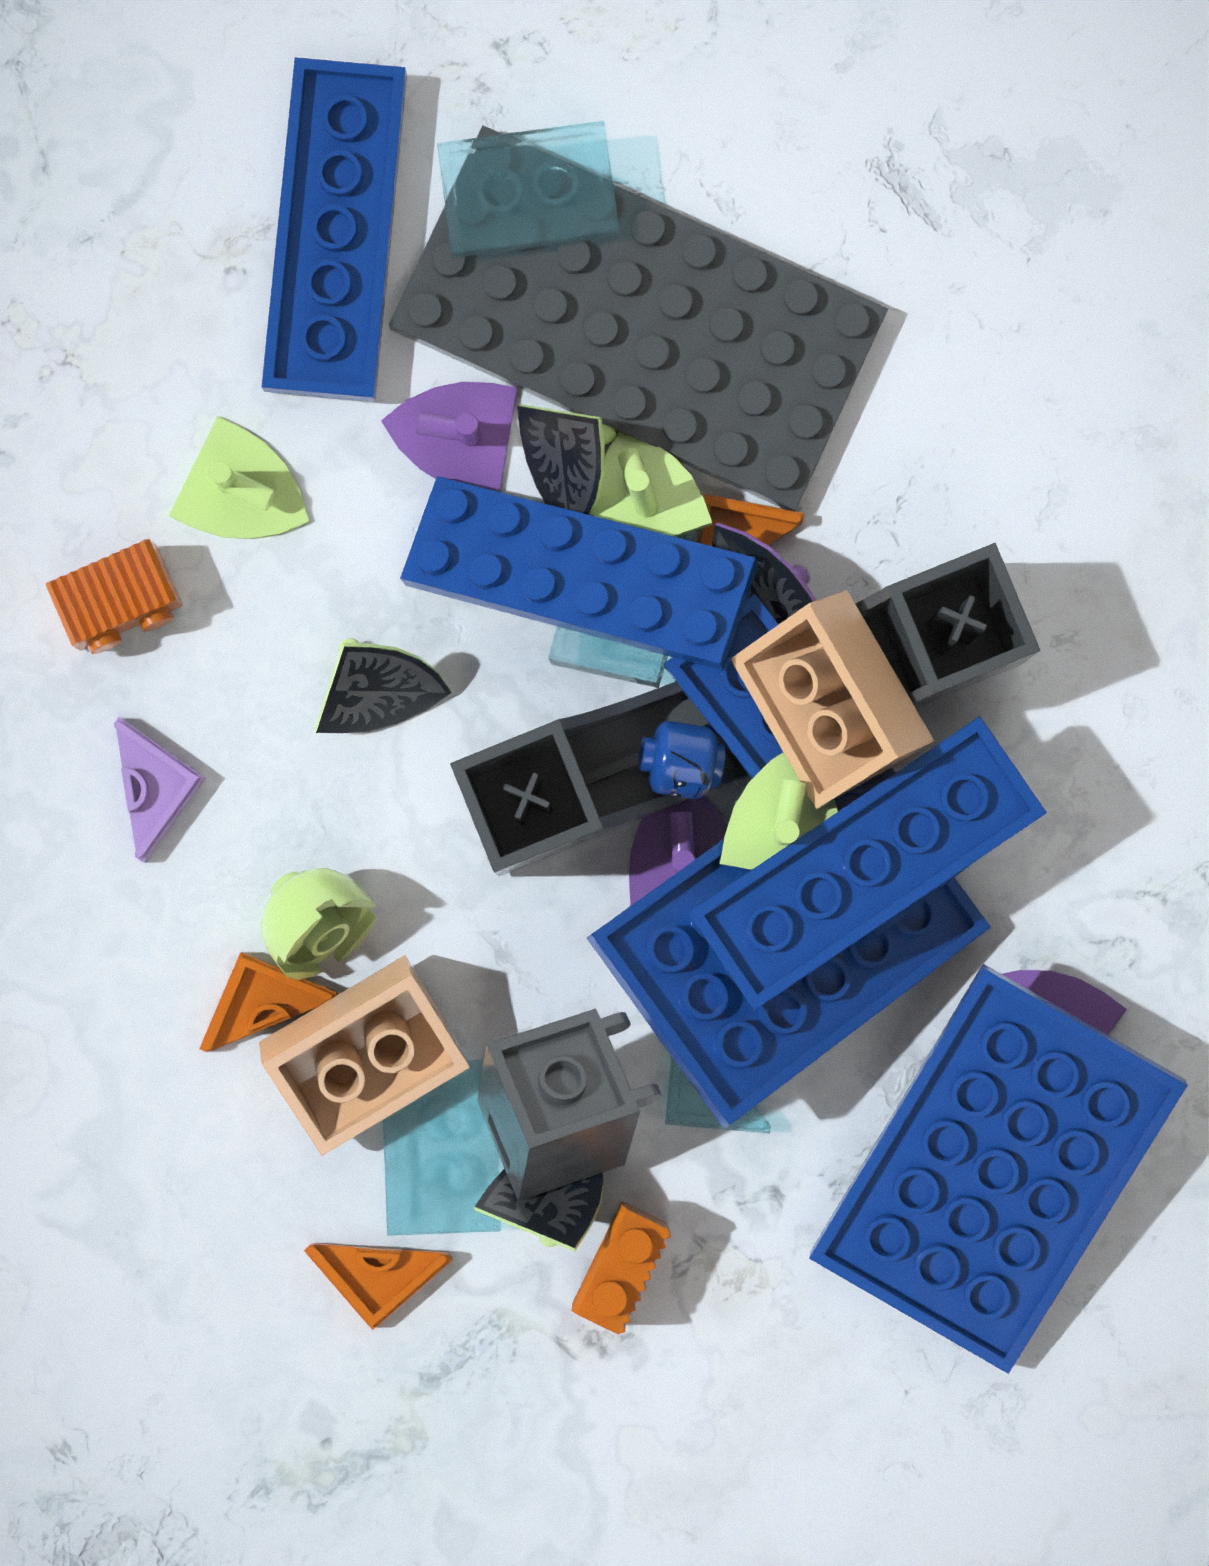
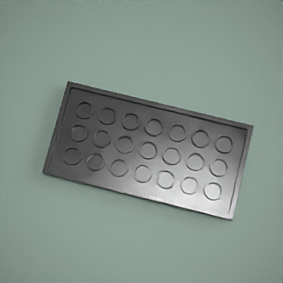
[389,125,888,511]

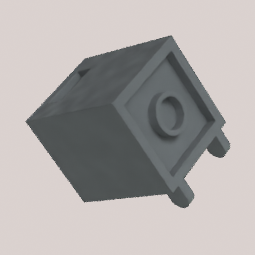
[477,1008,662,1201]

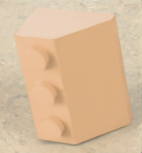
[731,590,934,809]
[259,955,470,1156]

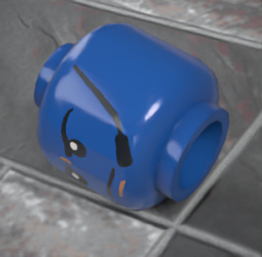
[638,721,725,799]

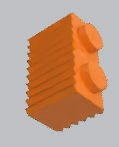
[45,538,183,654]
[571,1201,671,1335]

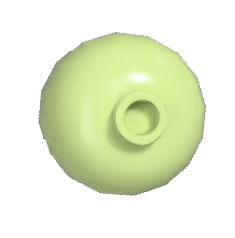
[260,868,376,980]

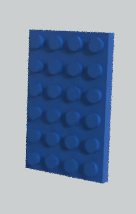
[586,839,991,1128]
[809,964,1188,1374]

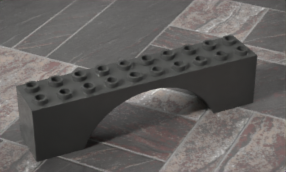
[450,542,1041,877]

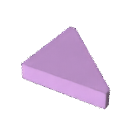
[114,717,206,863]

